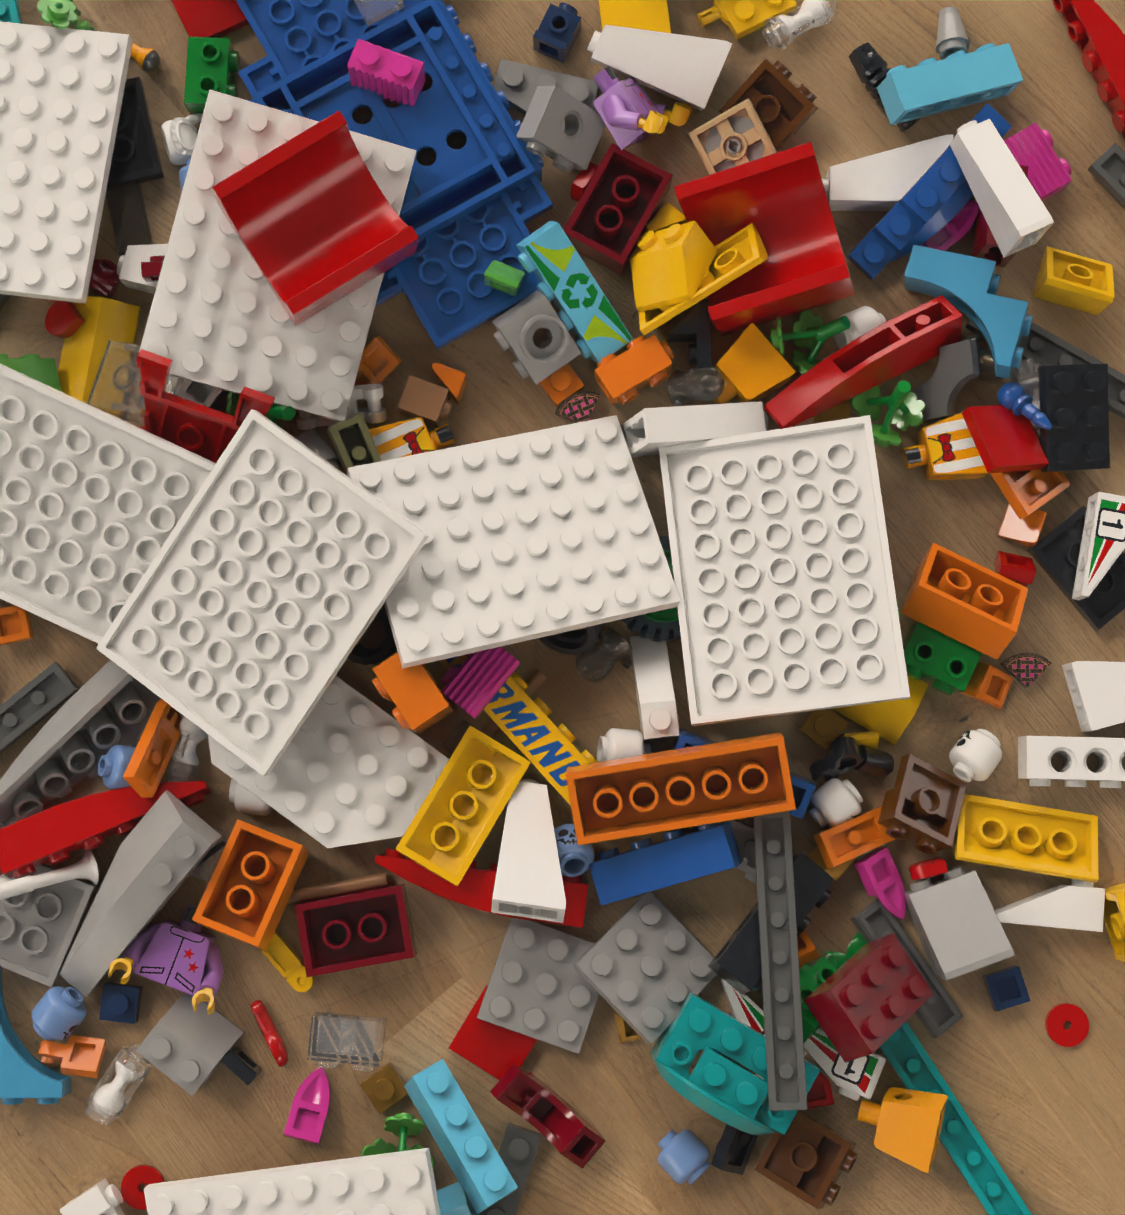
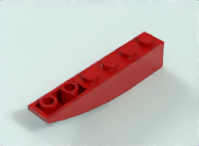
[1052,0,1125,139]
[765,295,963,429]
[0,781,211,879]
[375,848,589,928]

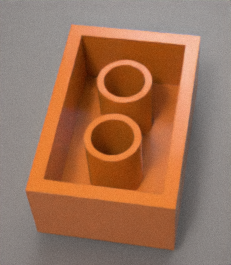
[901,542,1028,660]
[371,652,455,734]
[192,819,310,952]

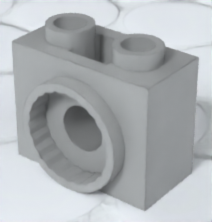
[516,86,606,173]
[492,290,581,384]

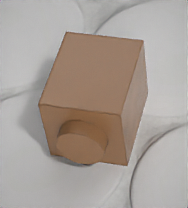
[397,375,454,428]

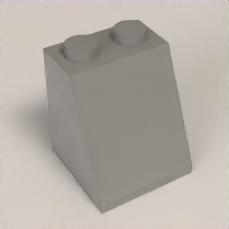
[904,866,1015,981]

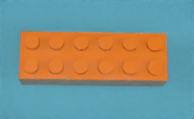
[565,732,796,845]

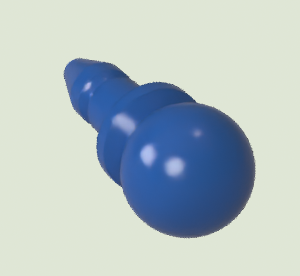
[997,382,1052,430]

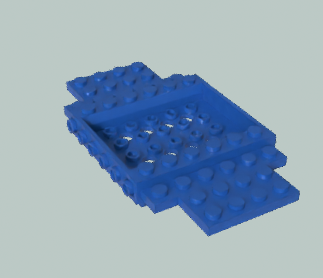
[236,0,553,350]

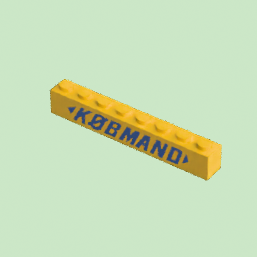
[439,655,597,806]

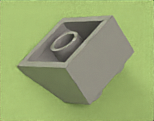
[136,993,245,1096]

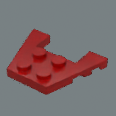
[136,349,275,463]

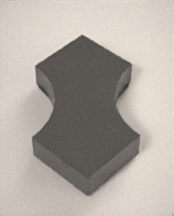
[914,339,980,423]

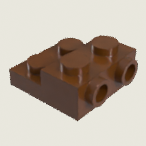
[719,59,818,151]
[878,754,967,854]
[755,1110,858,1209]

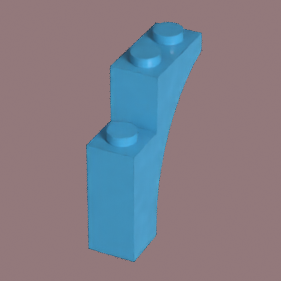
[904,245,1033,379]
[0,966,71,1105]

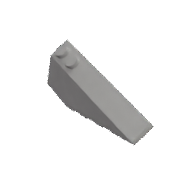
[0,660,177,829]
[59,790,222,997]

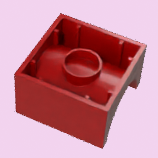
[212,110,419,327]
[674,142,855,336]

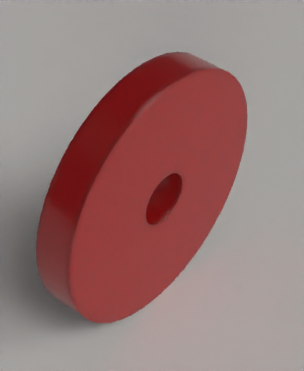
[1045,1003,1089,1047]
[121,1164,165,1210]

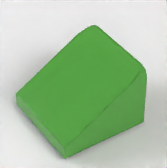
[484,260,525,296]

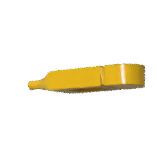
[261,931,315,992]

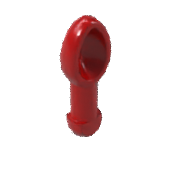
[250,1000,288,1067]

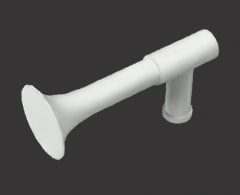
[0,850,99,900]

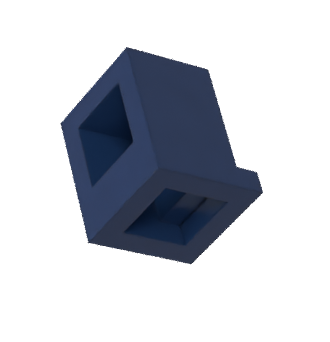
[533,3,581,63]

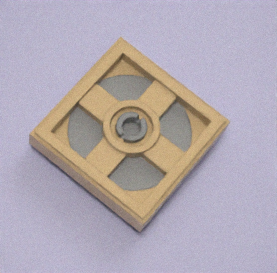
[688,98,777,175]

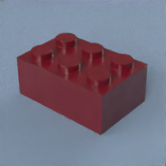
[563,143,673,276]
[295,883,417,977]
[803,933,934,1063]

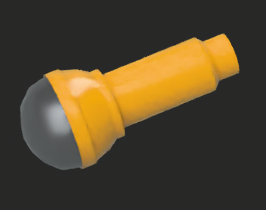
[130,43,160,72]

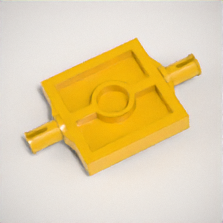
[697,0,797,40]

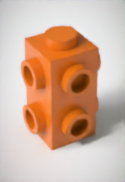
[594,334,674,406]

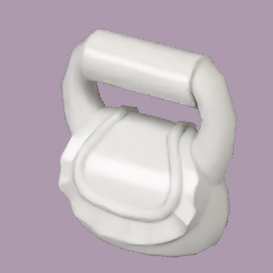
[161,113,203,165]

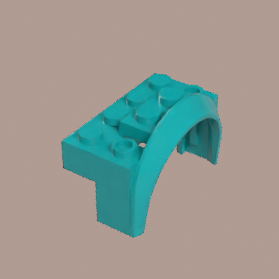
[650,992,820,1136]

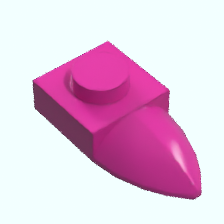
[922,201,979,251]
[854,847,906,919]
[283,1067,330,1145]

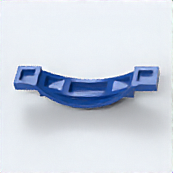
[846,103,1012,280]

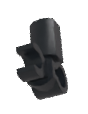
[809,737,894,782]

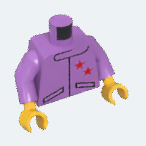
[593,66,692,150]
[108,905,225,1015]

